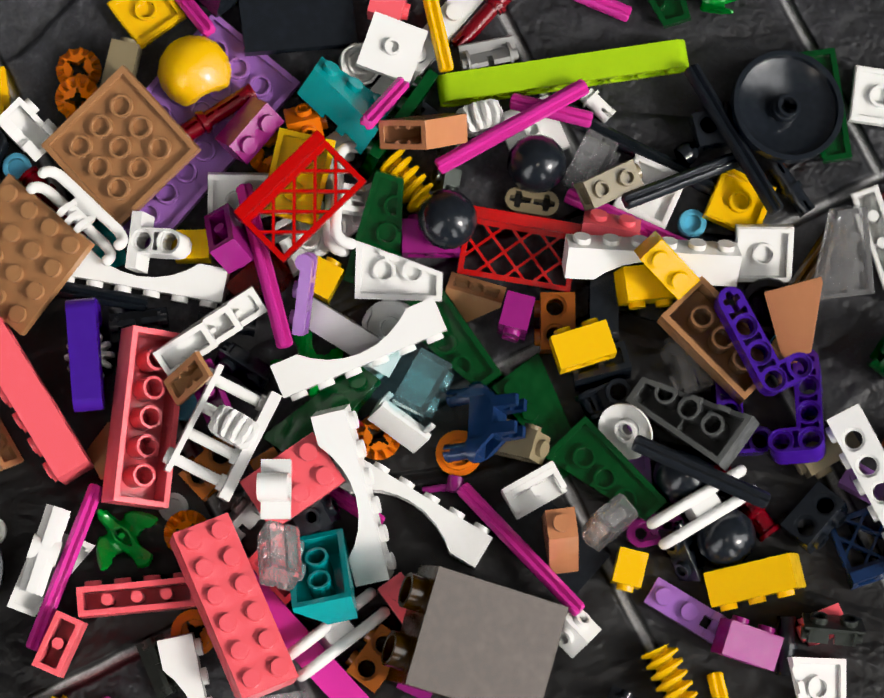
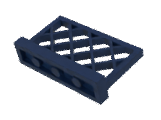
[830,508,884,590]

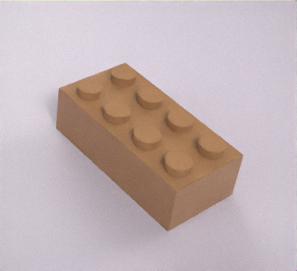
[657,276,784,405]

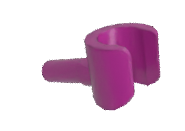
[422,475,464,494]

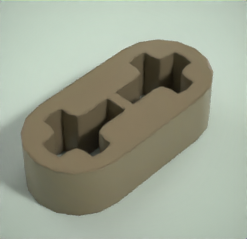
[505,187,559,218]

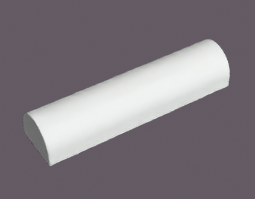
[850,184,884,290]

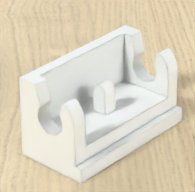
[367,391,436,454]
[501,460,567,520]

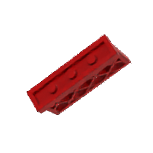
[233,130,367,264]
[457,205,582,292]

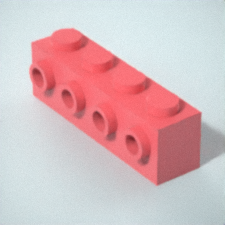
[76,572,197,619]

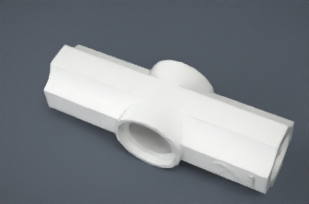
[19,504,71,597]

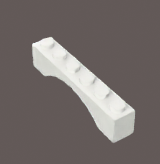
[562,232,742,287]
[67,250,230,309]
[270,297,448,402]
[311,404,396,587]
[333,460,493,569]
[157,632,213,698]

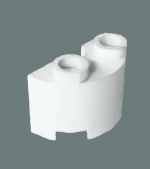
[0,97,58,162]

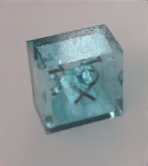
[393,347,454,423]

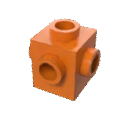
[283,103,328,136]

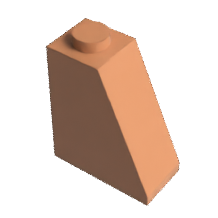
[378,113,468,150]
[764,277,823,364]
[541,506,579,574]

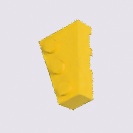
[703,553,806,612]

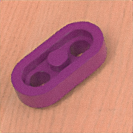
[626,514,684,548]

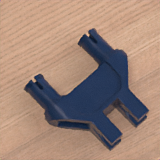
[443,381,527,463]

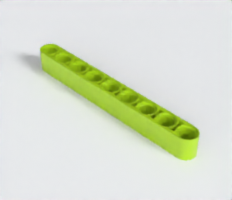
[436,39,689,107]

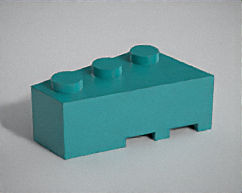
[297,57,390,155]

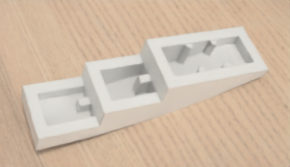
[153,285,267,376]
[309,297,401,378]

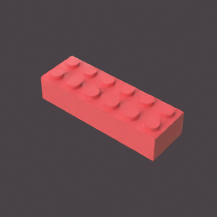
[0,316,94,485]
[101,325,180,510]
[169,512,299,698]

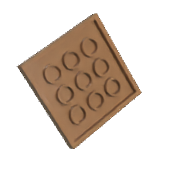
[41,65,202,227]
[0,173,95,336]

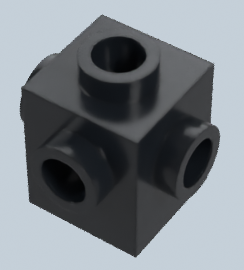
[293,494,342,536]

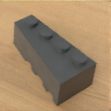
[625,377,760,471]

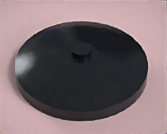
[730,50,844,164]

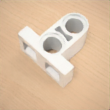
[125,211,192,274]
[256,459,292,520]

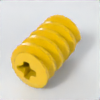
[380,149,433,213]
[641,644,698,698]

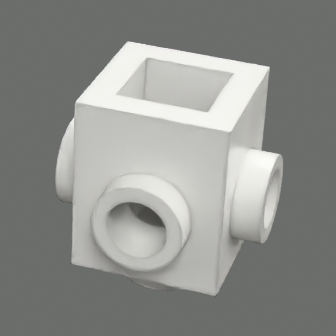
[558,610,602,658]

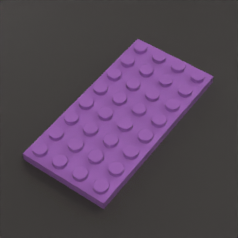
[123,14,301,248]

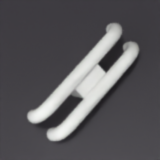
[323,141,365,257]
[26,165,128,266]
[646,465,757,550]
[287,587,390,682]

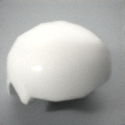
[338,42,379,86]

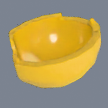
[157,35,232,107]

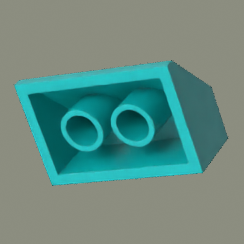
[285,528,358,624]

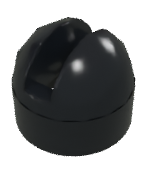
[674,142,699,167]

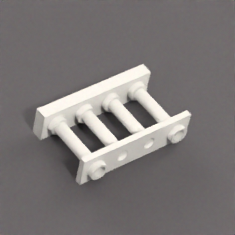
[162,364,282,502]

